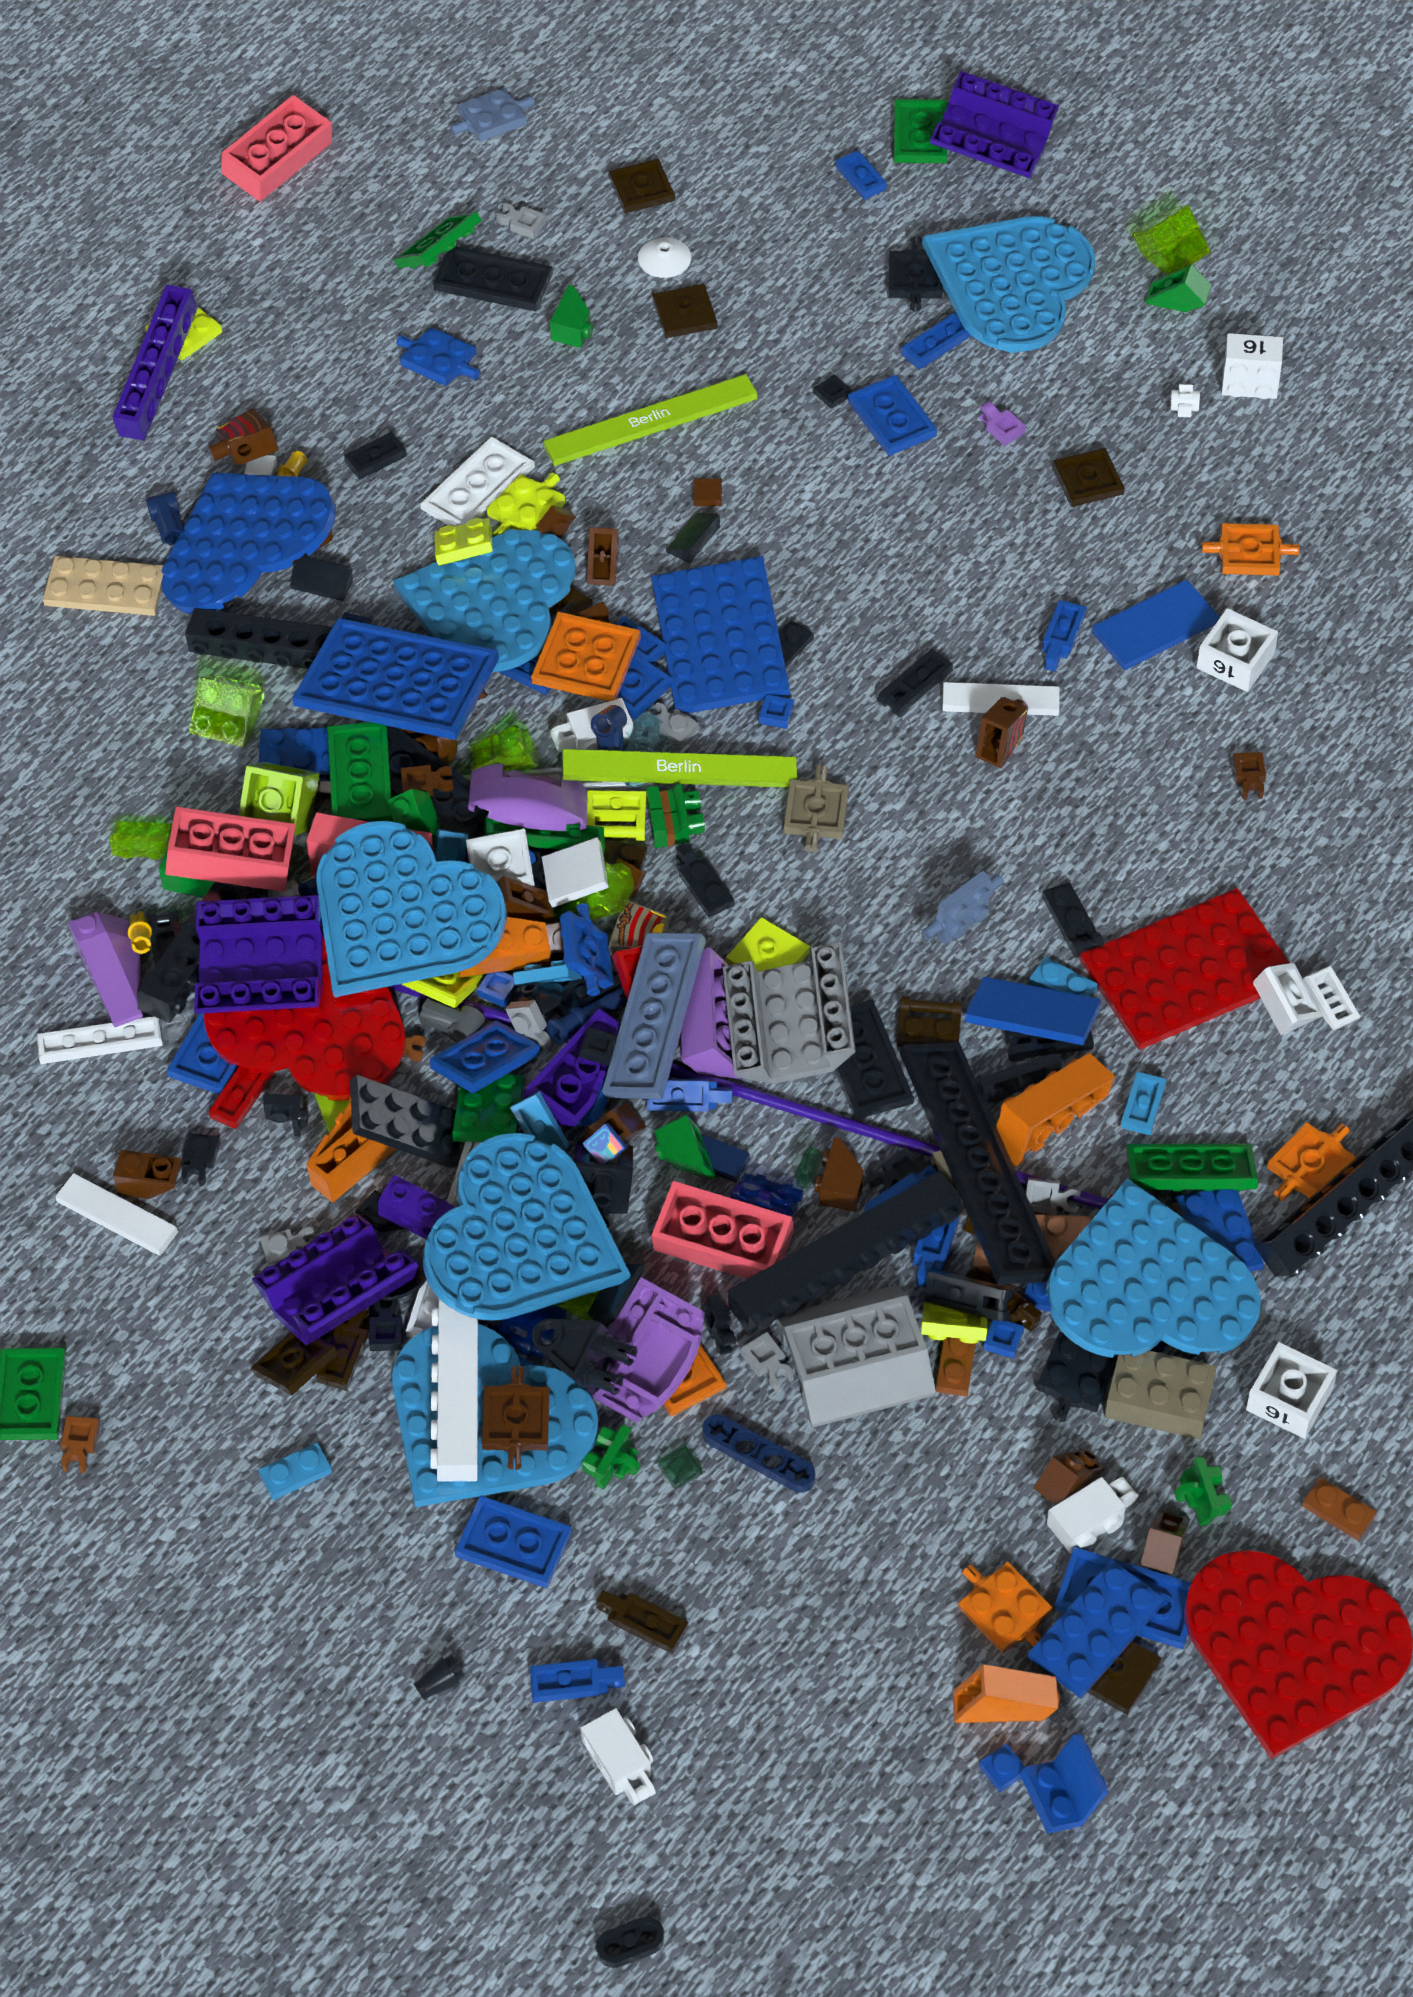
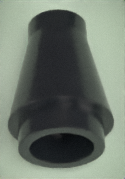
[413,1654,466,1701]

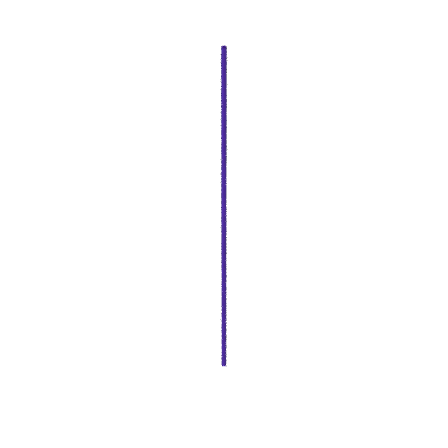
[388,984,1109,1209]

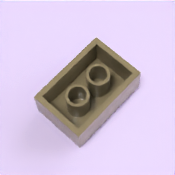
[1105,1351,1217,1440]

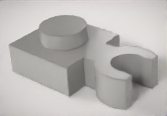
[496,203,546,239]
[646,702,699,748]
[505,1000,551,1051]
[1026,1178,1081,1215]
[259,1227,315,1267]
[741,1332,794,1391]

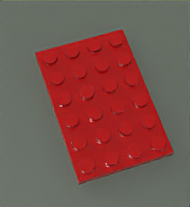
[1079,888,1289,1050]

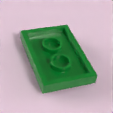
[894,99,947,163]
[393,211,482,269]
[453,1074,523,1142]
[0,1348,67,1440]

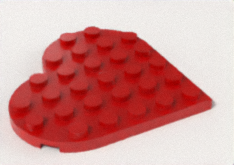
[204,932,406,1101]
[1184,1550,1413,1760]

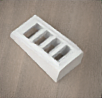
[1303,965,1361,1031]

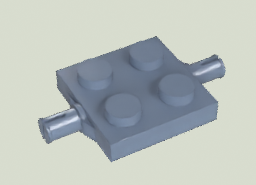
[450,88,535,142]
[921,870,1004,944]

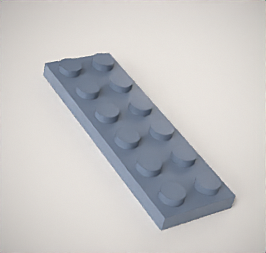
[602,933,706,1099]

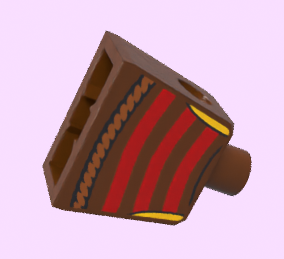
[207,408,279,465]
[975,697,1028,768]

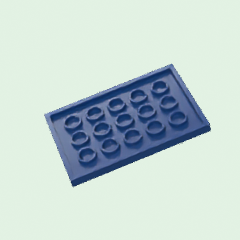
[651,556,790,714]
[292,618,499,740]

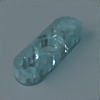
[623,714,661,788]

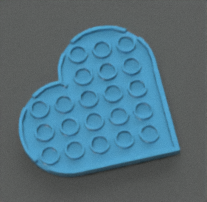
[922,216,1095,353]
[393,529,576,672]
[316,821,507,997]
[423,1133,631,1320]
[1046,1178,1261,1358]
[392,1324,598,1508]

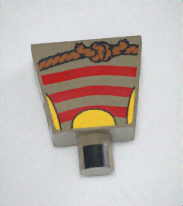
[609,900,669,957]

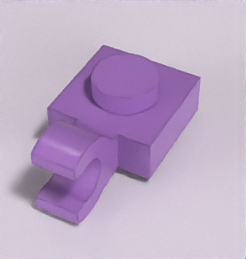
[979,401,1026,446]

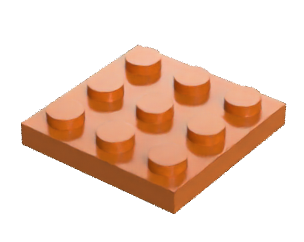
[531,612,641,701]

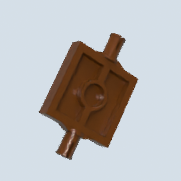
[482,1366,550,1470]

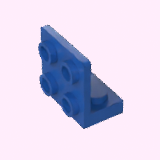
[1020,1733,1108,1834]

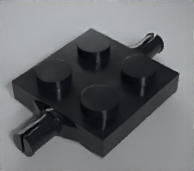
[889,237,943,311]
[1036,1331,1118,1422]

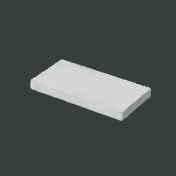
[420,436,535,527]

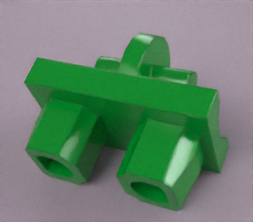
[582,1425,641,1490]
[1174,1457,1232,1526]

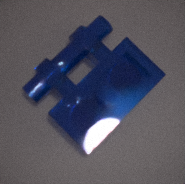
[730,1173,804,1217]
[487,1305,567,1359]

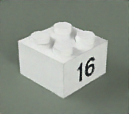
[1221,333,1283,399]
[1197,608,1278,692]
[1246,1342,1338,1439]

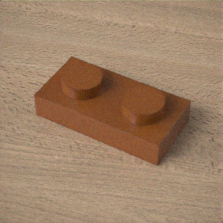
[936,1337,976,1397]
[1302,1477,1377,1541]

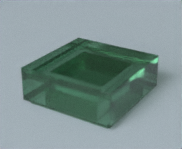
[796,1146,820,1190]
[657,1445,703,1490]

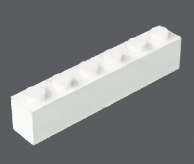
[431,1299,478,1481]

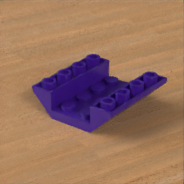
[930,71,1059,179]
[194,895,323,1014]
[252,1214,418,1346]

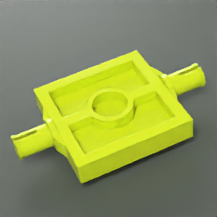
[487,473,566,536]

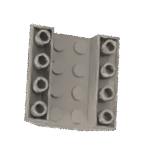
[723,942,856,1084]
[775,1284,936,1428]

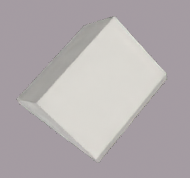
[1253,963,1322,1035]

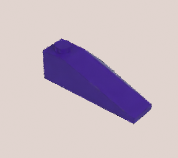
[523,1009,621,1126]

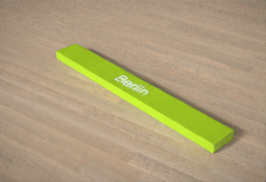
[543,374,757,466]
[562,749,797,787]

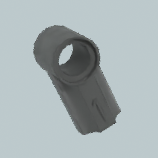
[419,998,485,1043]

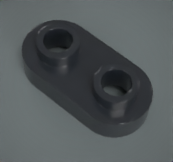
[596,1917,664,1968]

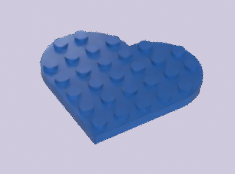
[161,473,336,614]

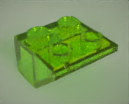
[1132,204,1211,275]
[189,674,265,747]

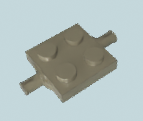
[784,765,849,853]

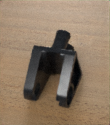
[575,1141,633,1228]
[532,1319,638,1395]

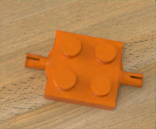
[1202,523,1300,576]
[1267,1122,1356,1201]
[958,1561,1053,1654]

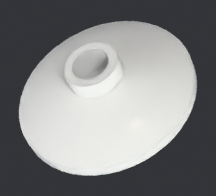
[638,237,691,278]

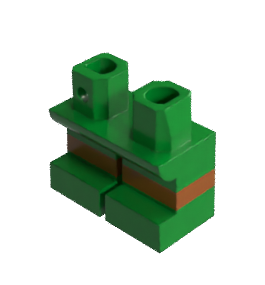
[646,784,705,848]

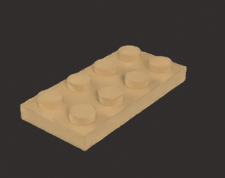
[43,556,164,616]

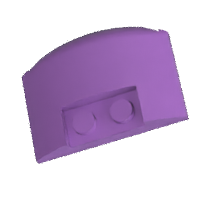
[468,763,588,831]
[590,1277,704,1423]

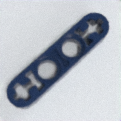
[703,1414,815,1493]

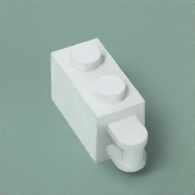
[550,698,634,752]
[1047,1477,1138,1554]
[581,1708,656,1806]

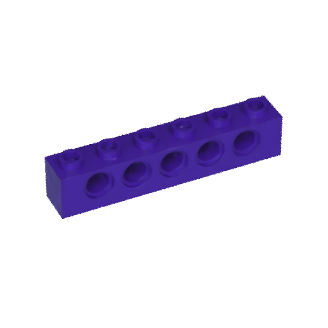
[112,284,198,441]
[378,1175,456,1240]

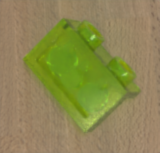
[109,821,172,860]

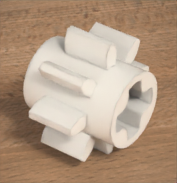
[1170,384,1200,417]

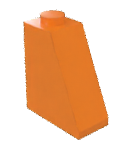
[953,1664,1060,1723]

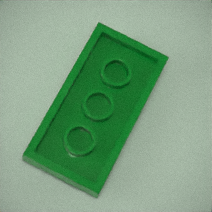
[327,722,393,822]
[1126,1144,1258,1191]

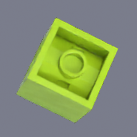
[238,762,320,836]

